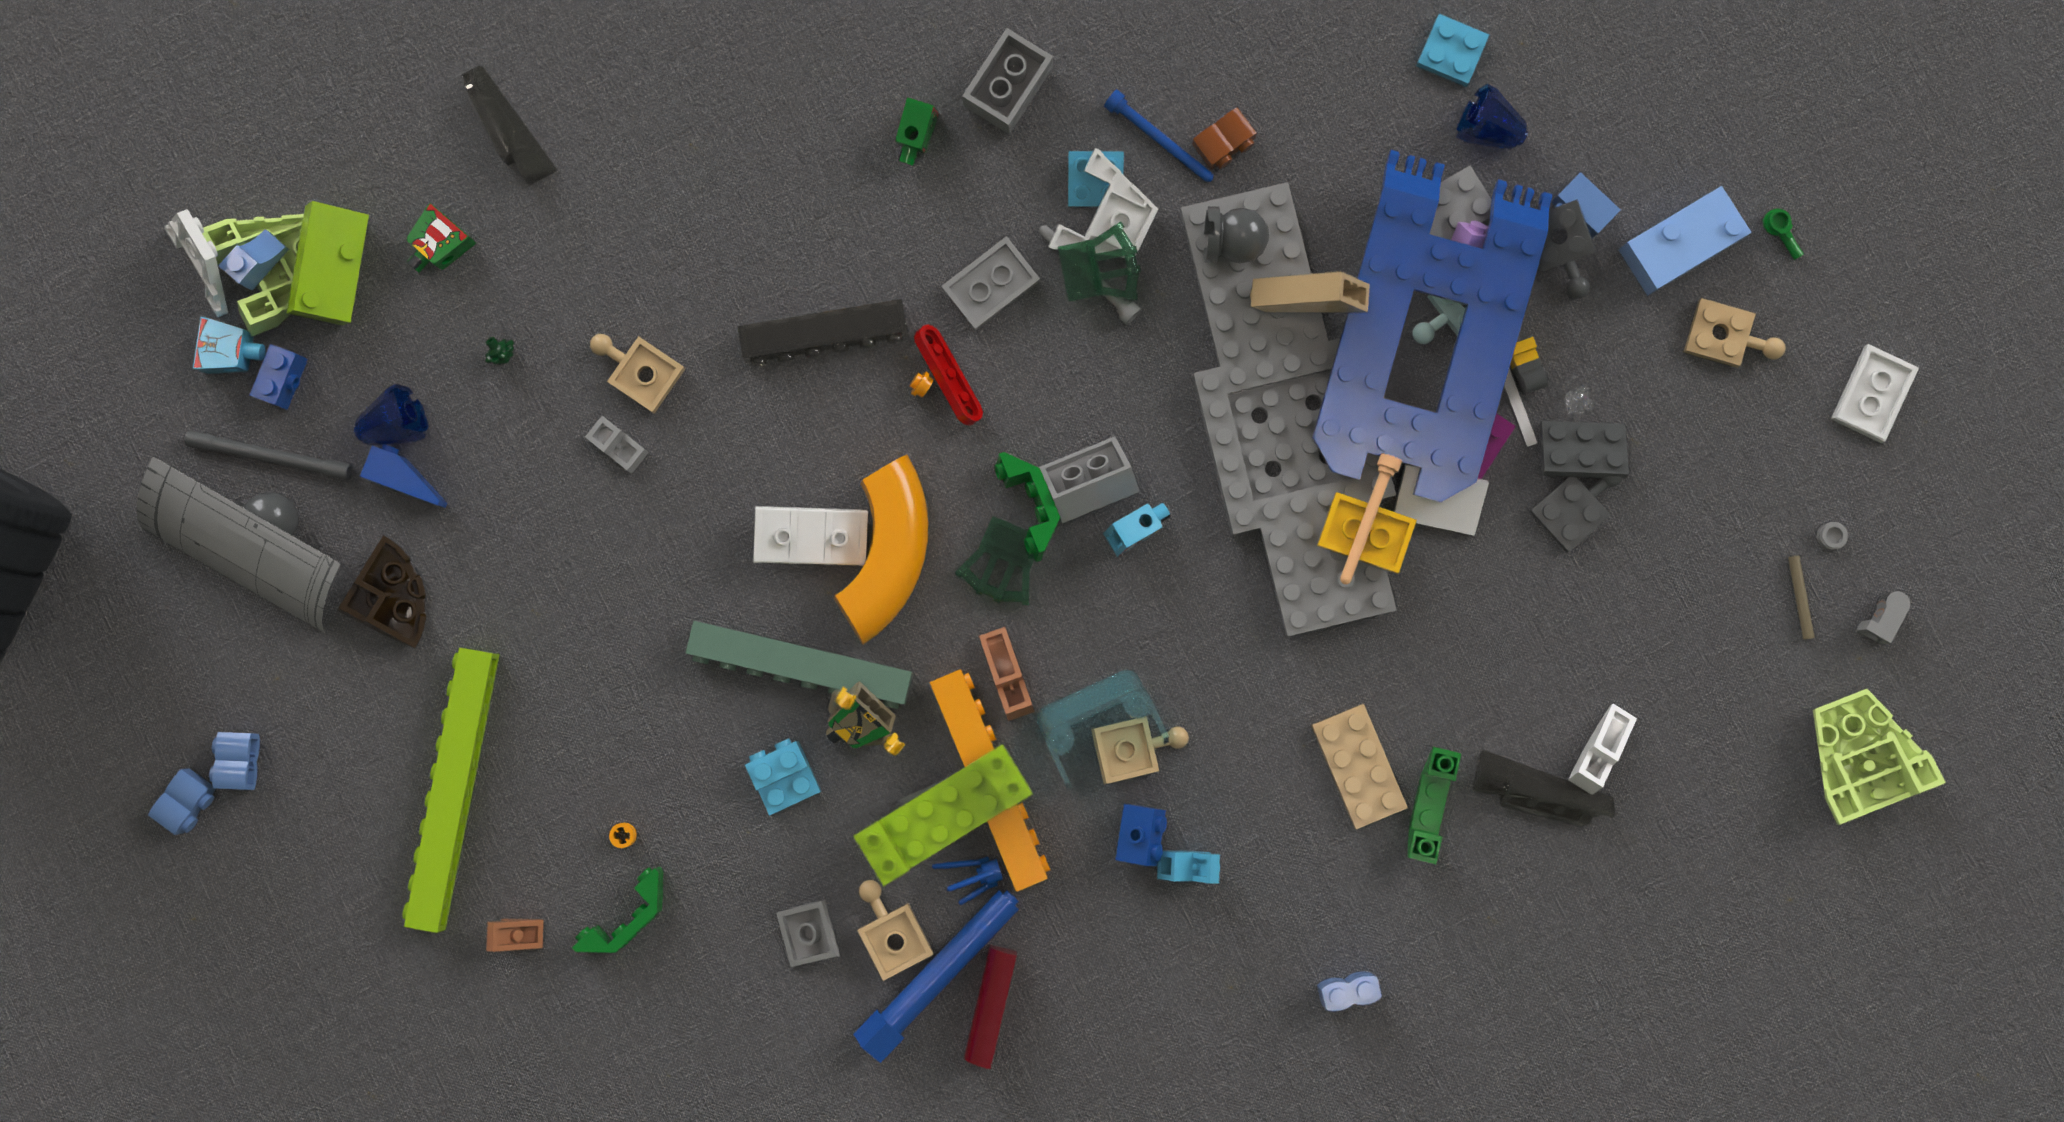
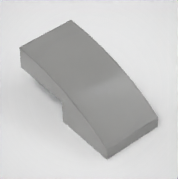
[585,416,649,474]

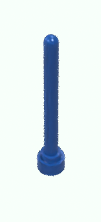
[1104,89,1214,182]

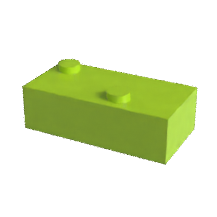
[287,201,369,326]

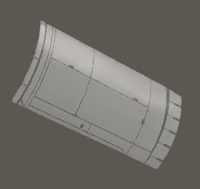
[137,457,340,632]

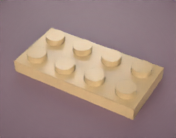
[1311,704,1408,829]

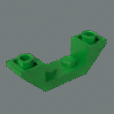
[994,452,1060,562]
[1407,747,1462,864]
[572,866,664,953]

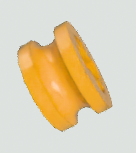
[609,822,637,848]

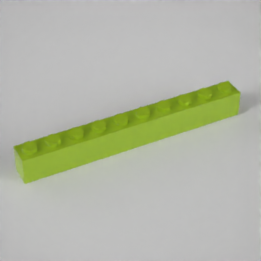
[402,647,500,933]

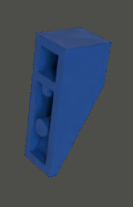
[360,444,447,508]

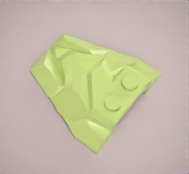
[1813,689,1946,825]

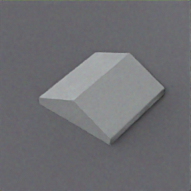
[776,900,840,967]

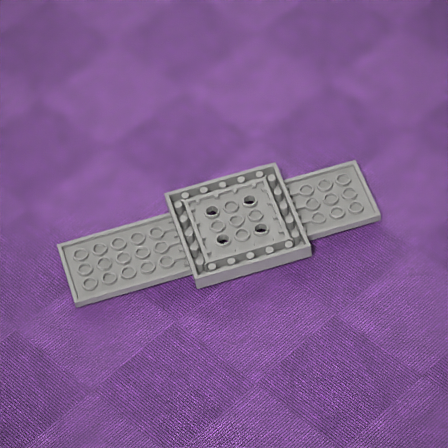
[1180,182,1397,637]

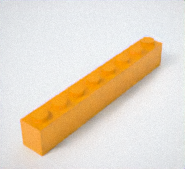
[930,669,1051,892]

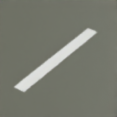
[1504,369,1537,447]

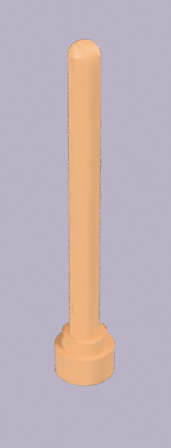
[1340,454,1402,585]

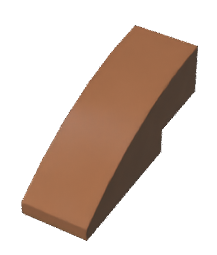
[979,627,1035,721]

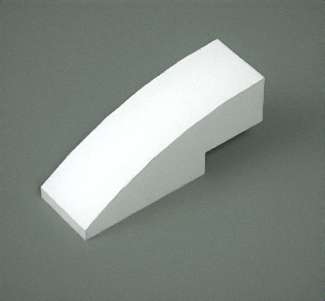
[1568,704,1637,795]

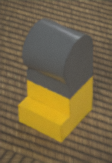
[1510,337,1548,394]

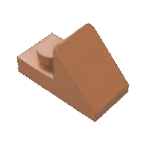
[486,919,544,952]

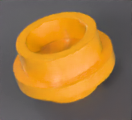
[910,371,934,398]

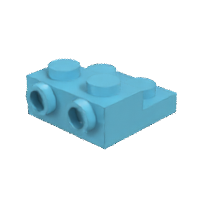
[745,738,822,816]

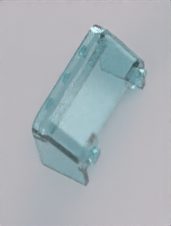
[1036,670,1169,790]

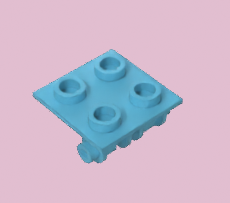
[1068,151,1124,207]

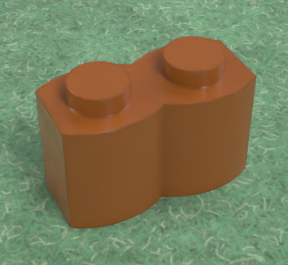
[1192,107,1257,170]

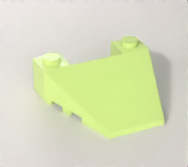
[203,214,304,336]

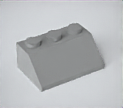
[1039,436,1140,523]

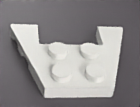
[1048,148,1158,259]
[165,209,228,318]

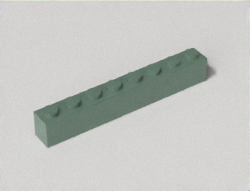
[686,621,914,709]

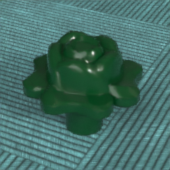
[485,337,514,365]

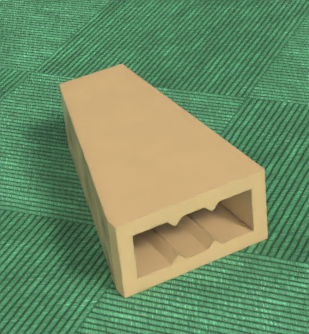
[1250,272,1370,312]

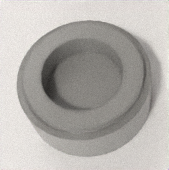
[1817,522,1848,550]

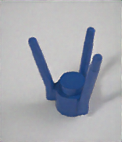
[932,856,1003,905]

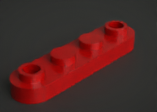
[914,324,983,426]

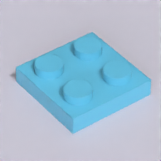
[1416,14,1489,87]

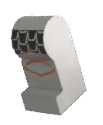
[1856,591,1910,645]

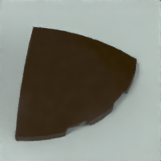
[337,535,426,649]

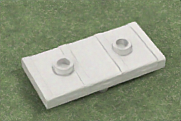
[753,506,868,566]

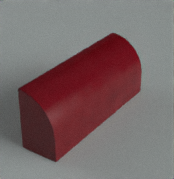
[964,944,1017,1069]

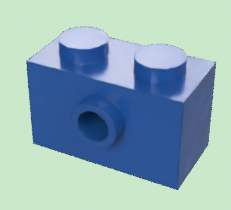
[249,344,308,410]
[1115,804,1167,866]

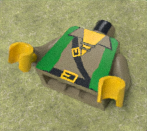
[826,681,905,756]

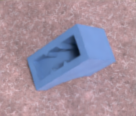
[218,229,289,290]

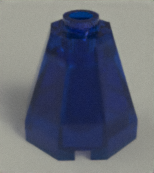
[1456,84,1528,149]
[354,384,429,445]

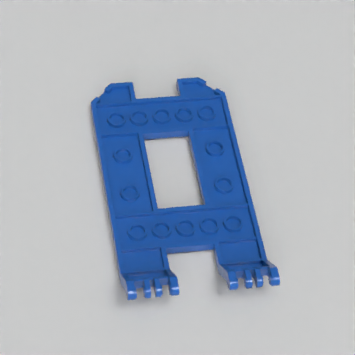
[1312,150,1552,502]

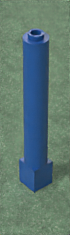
[853,890,1019,1063]

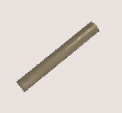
[1788,555,1815,640]

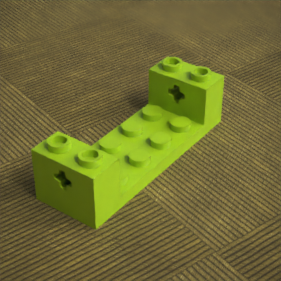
[854,744,1033,886]

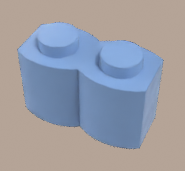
[209,732,260,790]
[148,768,216,835]
[1317,971,1382,1011]

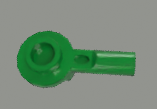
[1763,208,1804,260]

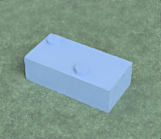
[1618,186,1752,296]

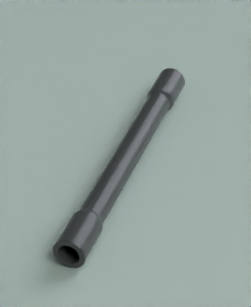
[185,430,353,480]

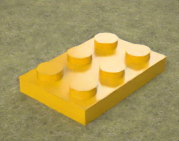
[1317,492,1417,574]

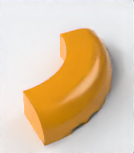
[833,454,928,645]

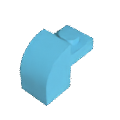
[1157,850,1220,884]

